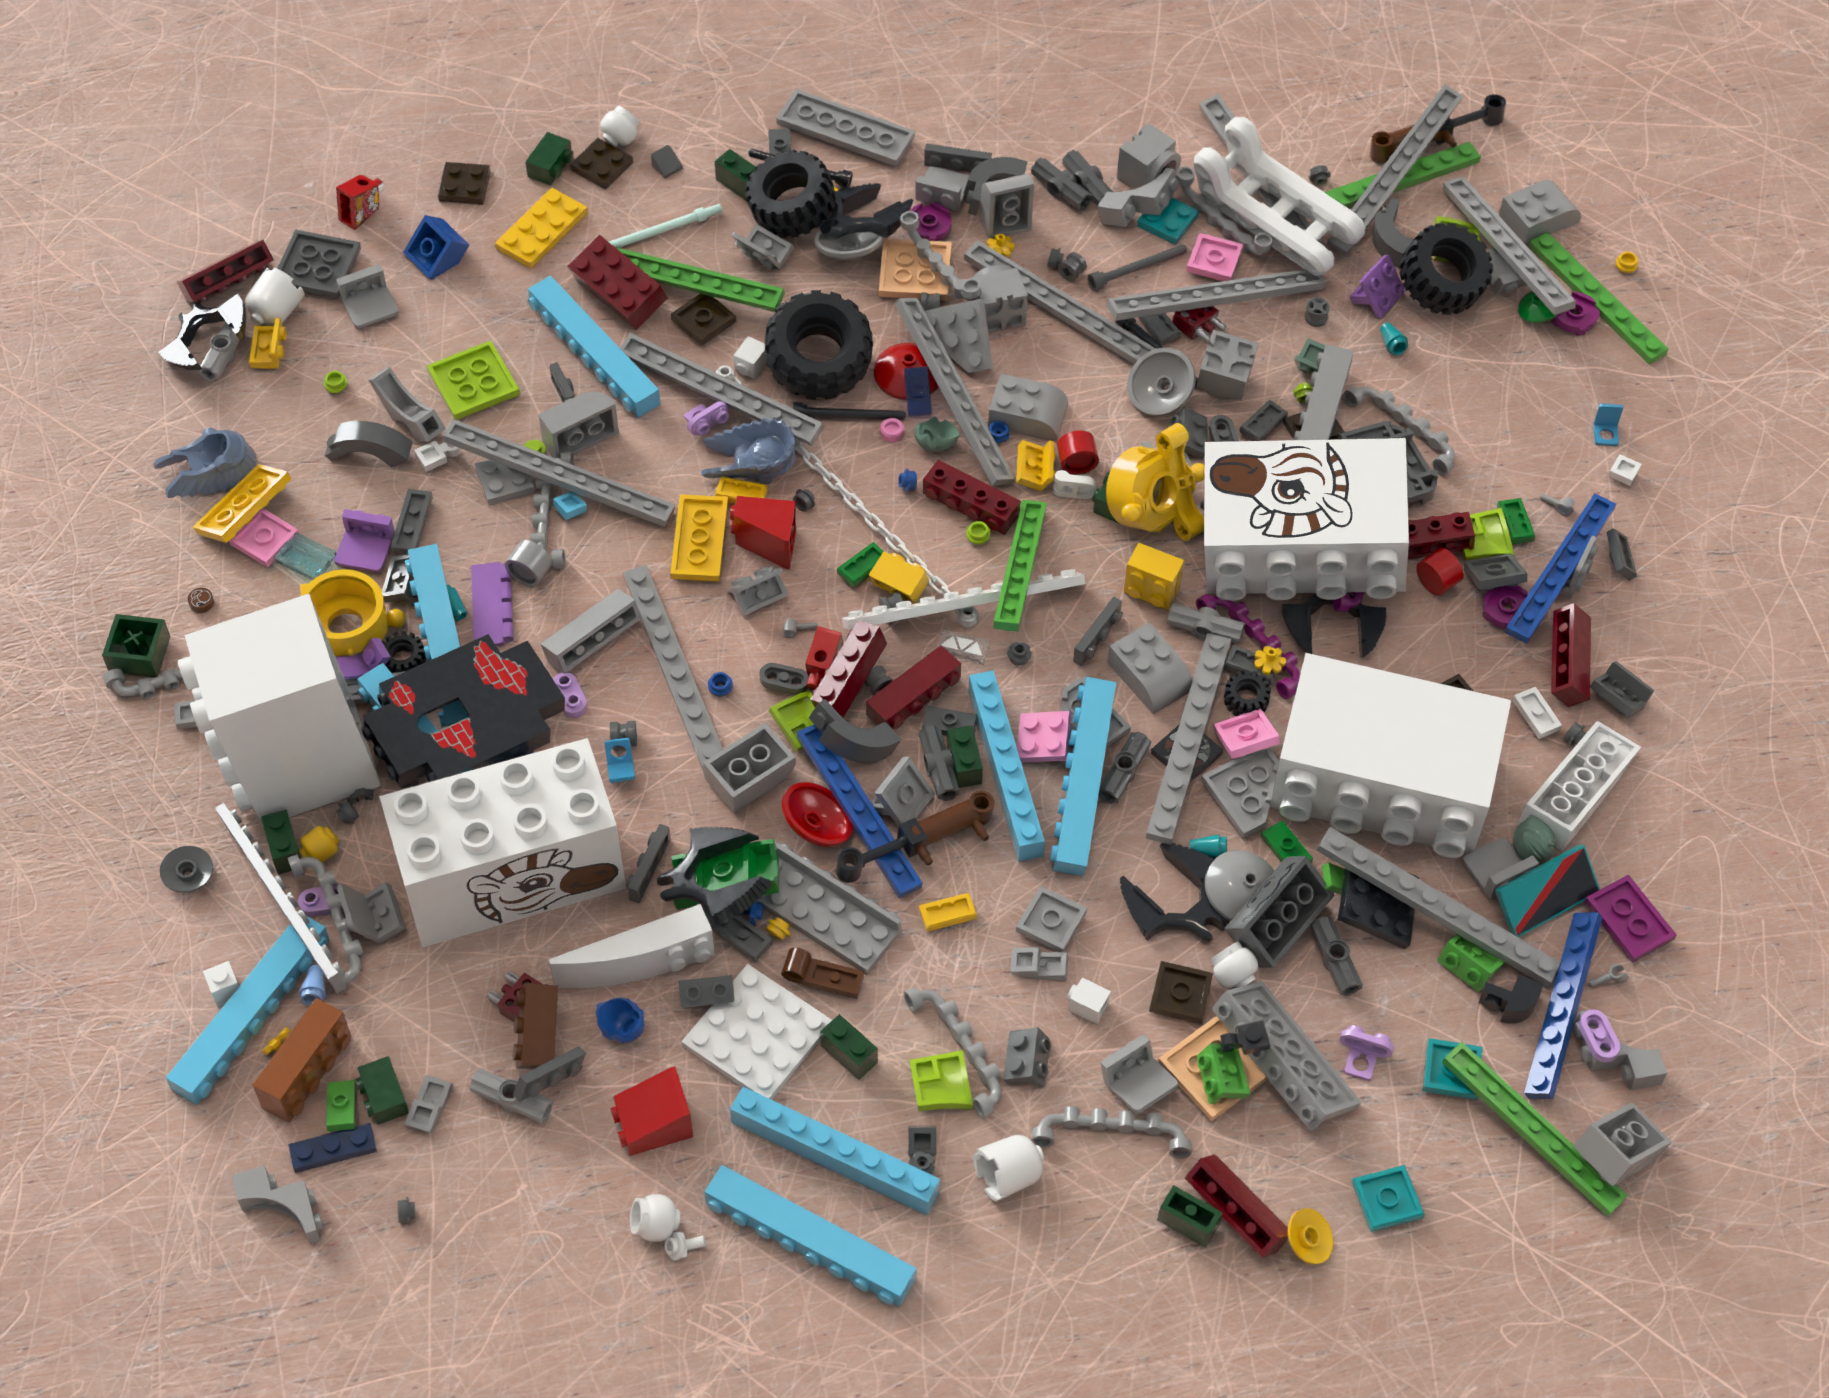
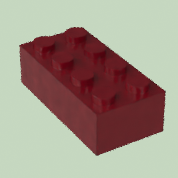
[567,234,668,330]

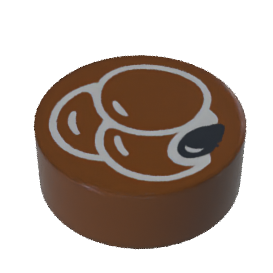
[188,588,214,613]

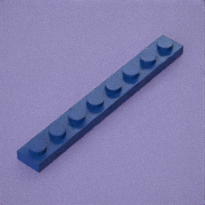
[1505,493,1616,644]
[797,725,923,898]
[1524,912,1602,1099]

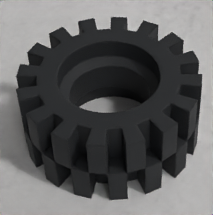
[382,631,426,673]
[1224,670,1271,716]

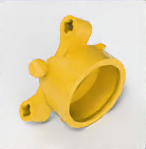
[1106,423,1205,541]
[300,569,406,657]

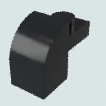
[1478,975,1544,1024]

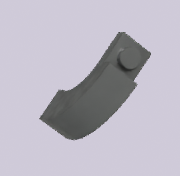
[964,157,1028,215]
[1372,198,1414,269]
[324,421,413,467]
[809,699,902,763]

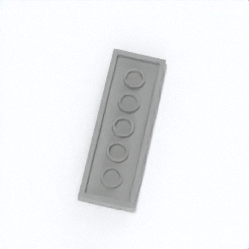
[776,89,915,167]

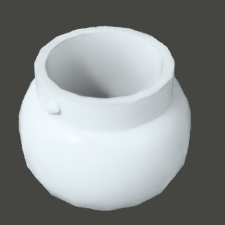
[601,106,641,147]
[1210,941,1258,989]
[630,1194,680,1242]

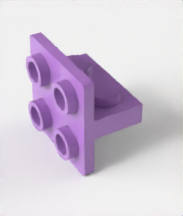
[1349,255,1405,318]

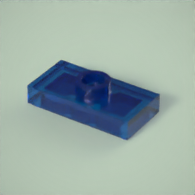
[904,367,932,416]

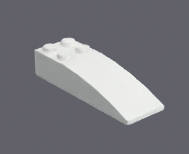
[1518,721,1641,851]
[549,904,715,989]

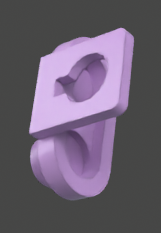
[684,401,729,436]
[1340,1025,1394,1081]

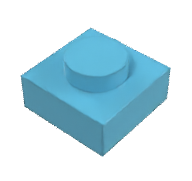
[553,491,587,520]

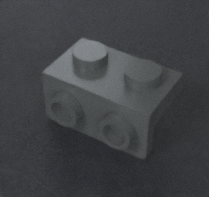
[1169,407,1208,459]
[1590,661,1654,717]
[1003,1027,1051,1088]

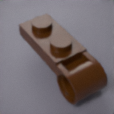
[781,948,864,999]

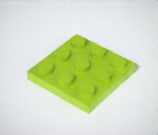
[426,340,520,420]

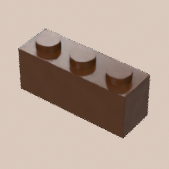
[512,983,558,1069]

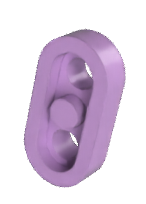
[553,672,587,718]
[298,884,344,917]
[1579,1010,1620,1062]

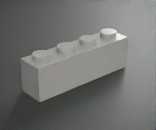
[541,589,642,674]

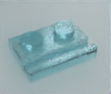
[275,532,337,580]

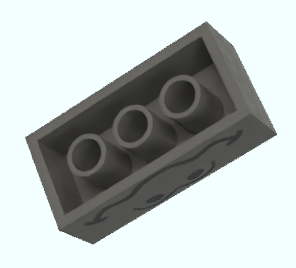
[1224,856,1335,968]

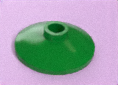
[1518,291,1559,323]

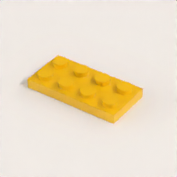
[495,188,588,269]
[193,464,292,543]
[670,494,729,582]

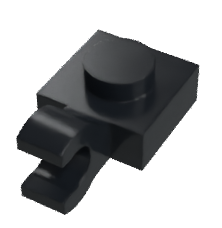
[1220,1020,1270,1055]

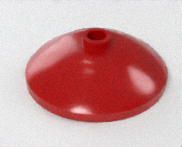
[874,342,939,400]
[782,782,853,847]

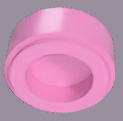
[880,418,904,442]

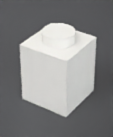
[734,336,767,379]
[203,961,239,1008]
[1067,977,1111,1024]

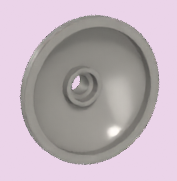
[814,230,883,260]
[1127,348,1196,416]
[1205,850,1274,921]

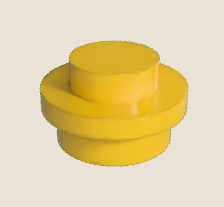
[1615,251,1639,273]
[766,917,791,941]

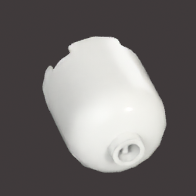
[245,268,305,326]
[973,1135,1044,1201]

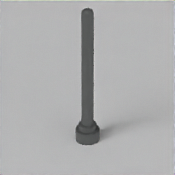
[1087,244,1187,291]

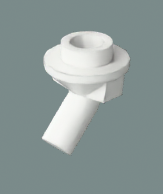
[665,1232,706,1260]

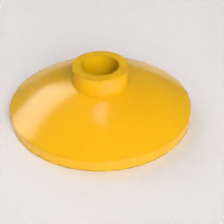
[1288,1208,1333,1265]

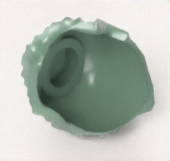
[914,416,960,452]
[1513,815,1557,865]

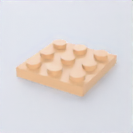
[879,238,952,301]
[1158,1016,1268,1122]

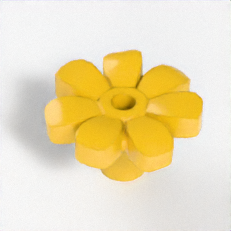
[986,234,1015,258]
[1254,646,1286,675]
[262,1027,291,1056]

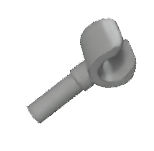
[1540,493,1575,515]
[783,619,818,638]
[1589,964,1629,987]

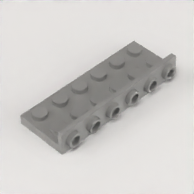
[759,841,901,975]
[1212,981,1362,1131]

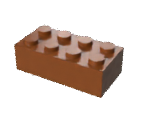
[253,998,351,1123]

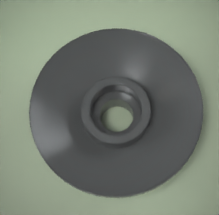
[159,846,213,893]

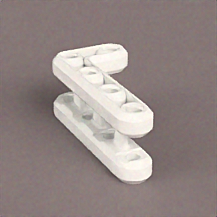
[1194,117,1365,276]

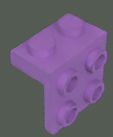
[334,509,395,573]

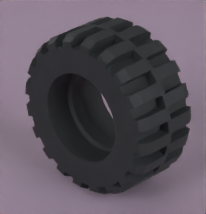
[745,150,836,238]
[1400,223,1493,315]

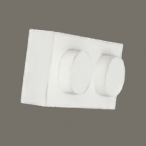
[1512,687,1562,739]

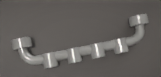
[1176,166,1272,255]
[900,211,981,301]
[1343,386,1455,475]
[530,452,574,569]
[103,669,183,699]
[288,854,363,994]
[903,987,1001,1118]
[1031,1106,1192,1158]

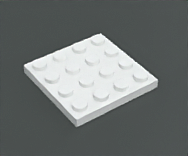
[681,964,832,1100]

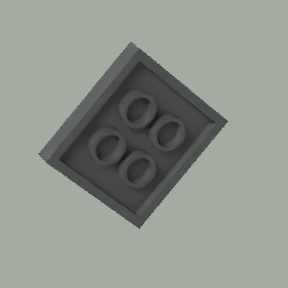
[277,229,361,299]

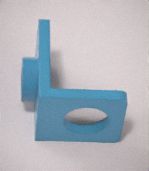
[1593,404,1623,446]
[604,738,635,783]

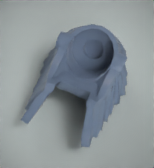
[701,418,795,484]
[154,427,257,498]

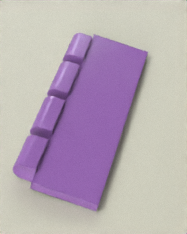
[471,562,514,646]

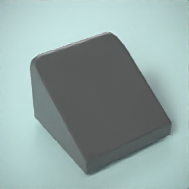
[651,145,683,178]
[908,1125,936,1155]

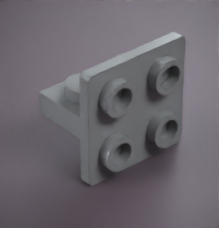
[727,565,788,615]

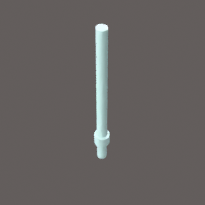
[609,204,723,249]

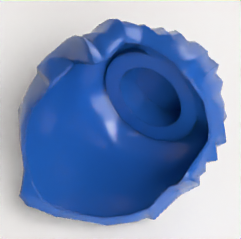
[596,997,645,1044]

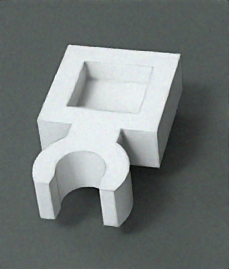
[414,440,461,472]

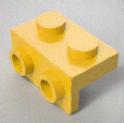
[249,318,287,368]
[1016,440,1056,492]

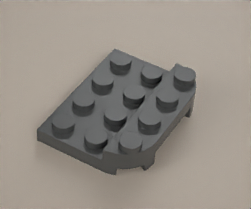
[1338,421,1438,505]

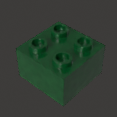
[102,614,171,677]

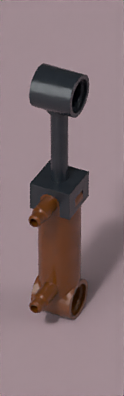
[1370,94,1506,163]
[836,790,995,883]

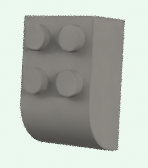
[980,174,1034,239]
[1499,180,1581,245]
[988,374,1068,442]
[538,392,619,458]
[1108,622,1193,714]
[703,723,796,813]
[1573,1102,1672,1187]

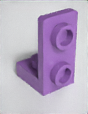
[336,638,391,680]

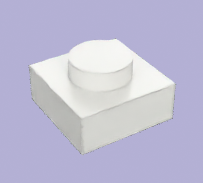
[1608,454,1642,486]

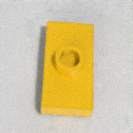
[715,476,768,504]
[919,893,977,932]

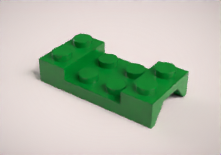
[672,839,779,910]

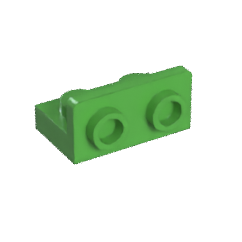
[1438,934,1505,992]
[1197,1043,1251,1104]

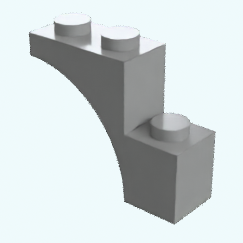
[1097,168,1179,227]
[368,367,446,442]
[1573,1010,1667,1090]
[232,1166,323,1244]

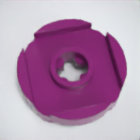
[910,203,952,241]
[1552,292,1600,336]
[1482,585,1528,629]

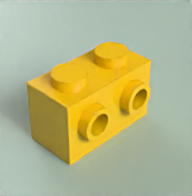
[869,551,929,604]

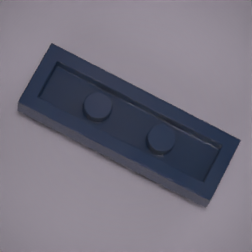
[288,1123,377,1173]

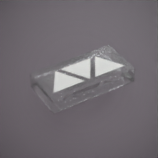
[936,629,990,665]

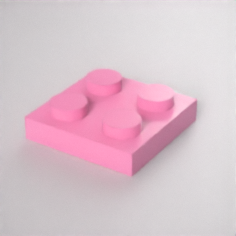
[1186,233,1243,281]
[229,508,300,568]
[1213,709,1280,759]
[1017,711,1072,763]

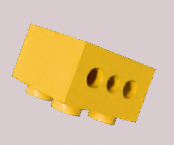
[1124,543,1184,610]

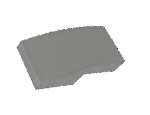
[1011,947,1069,980]
[405,1075,453,1133]

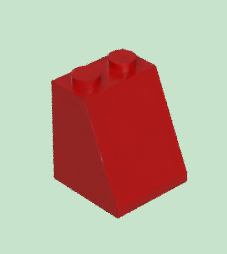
[730,496,797,569]
[610,1066,693,1156]

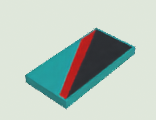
[1495,844,1600,937]

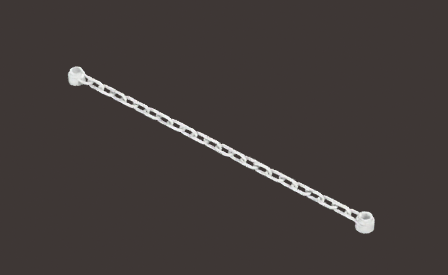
[716,365,978,627]

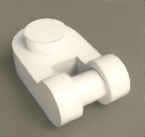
[1053,470,1097,499]

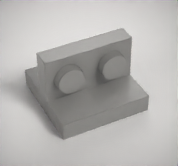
[871,757,935,827]

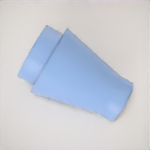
[299,965,326,1006]

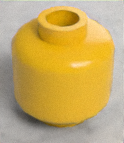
[299,825,340,863]

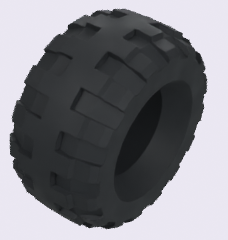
[764,290,873,400]

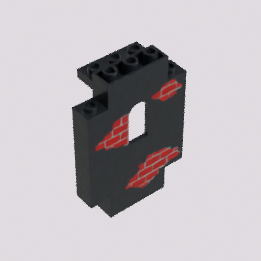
[361,634,565,789]

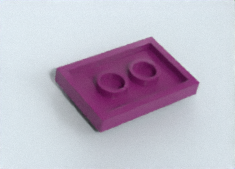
[1585,874,1677,963]

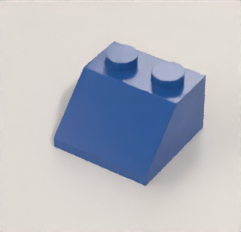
[403,215,470,279]

